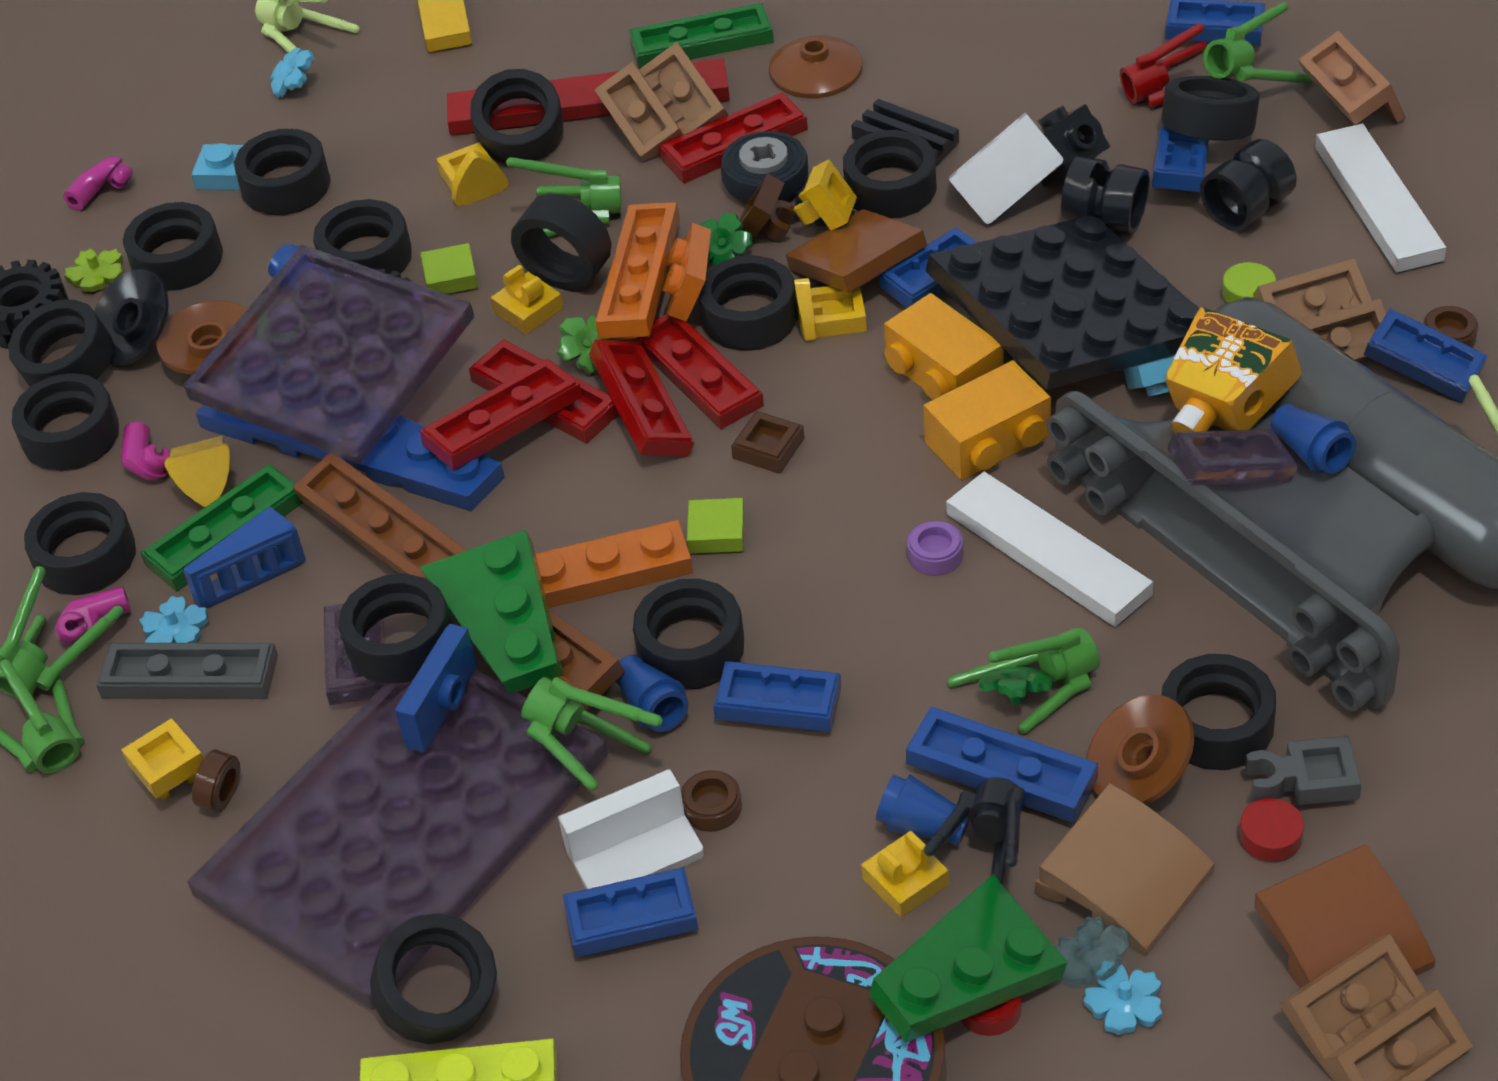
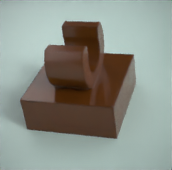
[739,173,796,242]

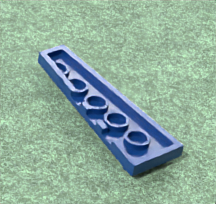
[196,351,505,512]

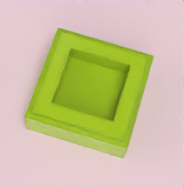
[420,243,478,297]
[687,498,745,554]

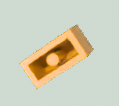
[884,293,1004,400]
[923,360,1051,481]

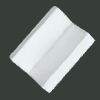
[949,112,1063,224]
[558,769,704,889]

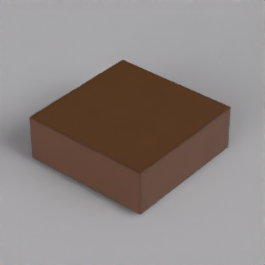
[731,411,805,474]

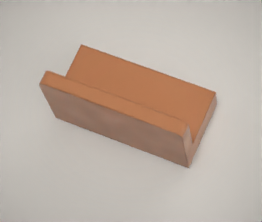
[1298,30,1406,125]

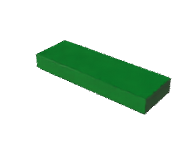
[629,3,774,69]
[140,463,304,592]

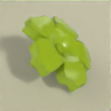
[64,249,123,292]

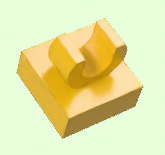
[793,159,857,231]
[490,265,564,335]
[121,718,204,800]
[861,831,949,918]

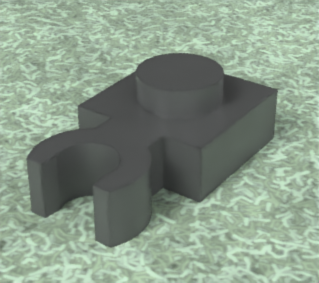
[1245,736,1361,805]

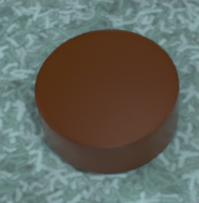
[1423,306,1478,348]
[192,749,241,812]
[681,770,742,832]

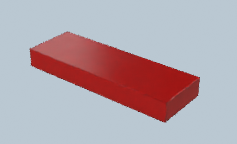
[659,92,808,184]
[633,314,764,430]
[468,339,620,444]
[589,340,694,457]
[420,359,582,471]

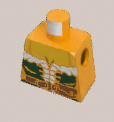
[1166,306,1303,444]

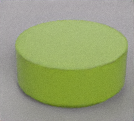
[1222,262,1276,303]

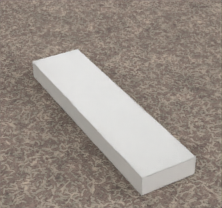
[1315,123,1447,273]
[946,471,1154,627]

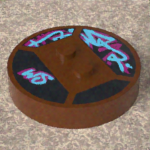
[680,937,946,1081]

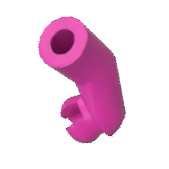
[63,156,133,211]
[121,422,170,481]
[55,586,131,646]

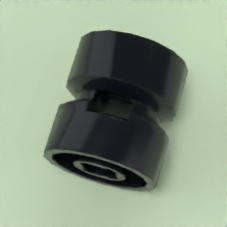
[1200,139,1297,231]
[1061,155,1150,234]

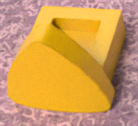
[436,142,509,206]
[794,278,867,342]
[164,435,230,507]

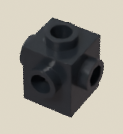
[1038,104,1111,186]

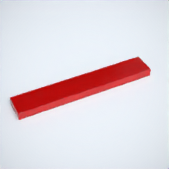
[446,58,730,135]

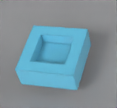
[191,143,243,190]
[1123,355,1175,396]

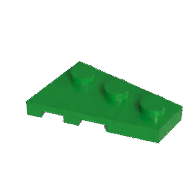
[420,530,564,694]
[869,874,1068,1043]

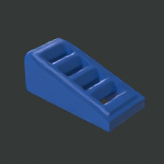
[183,506,306,609]

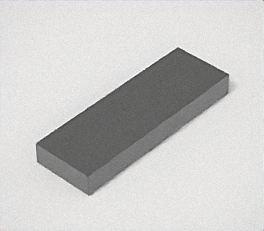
[97,643,278,699]

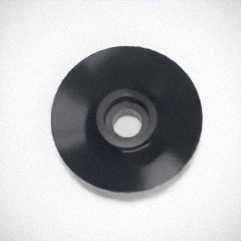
[94,269,169,366]

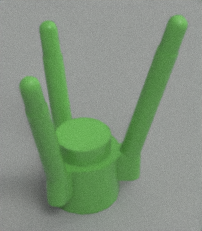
[1203,2,1313,83]
[506,157,622,237]
[0,566,124,699]
[947,627,1100,734]
[0,659,85,774]
[521,677,663,791]

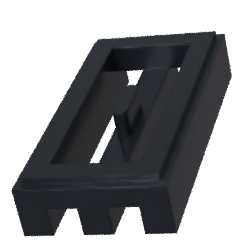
[851,99,959,165]

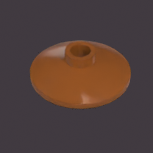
[769,36,862,98]
[156,300,258,375]
[1087,694,1194,805]

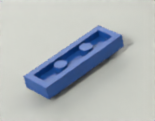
[906,706,1098,823]

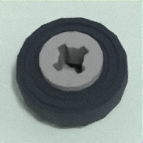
[721,131,808,203]

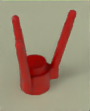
[1119,23,1208,108]

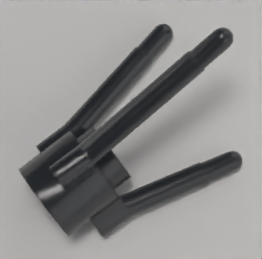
[924,777,1025,885]

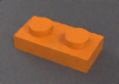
[663,222,711,322]

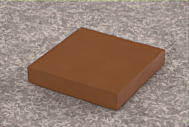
[785,209,927,293]

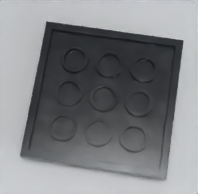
[926,216,1200,390]

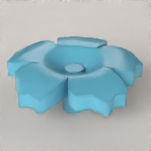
[270,48,315,98]
[139,596,209,643]
[1084,962,1163,1035]

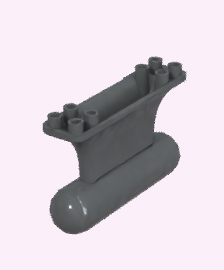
[1047,297,1498,712]

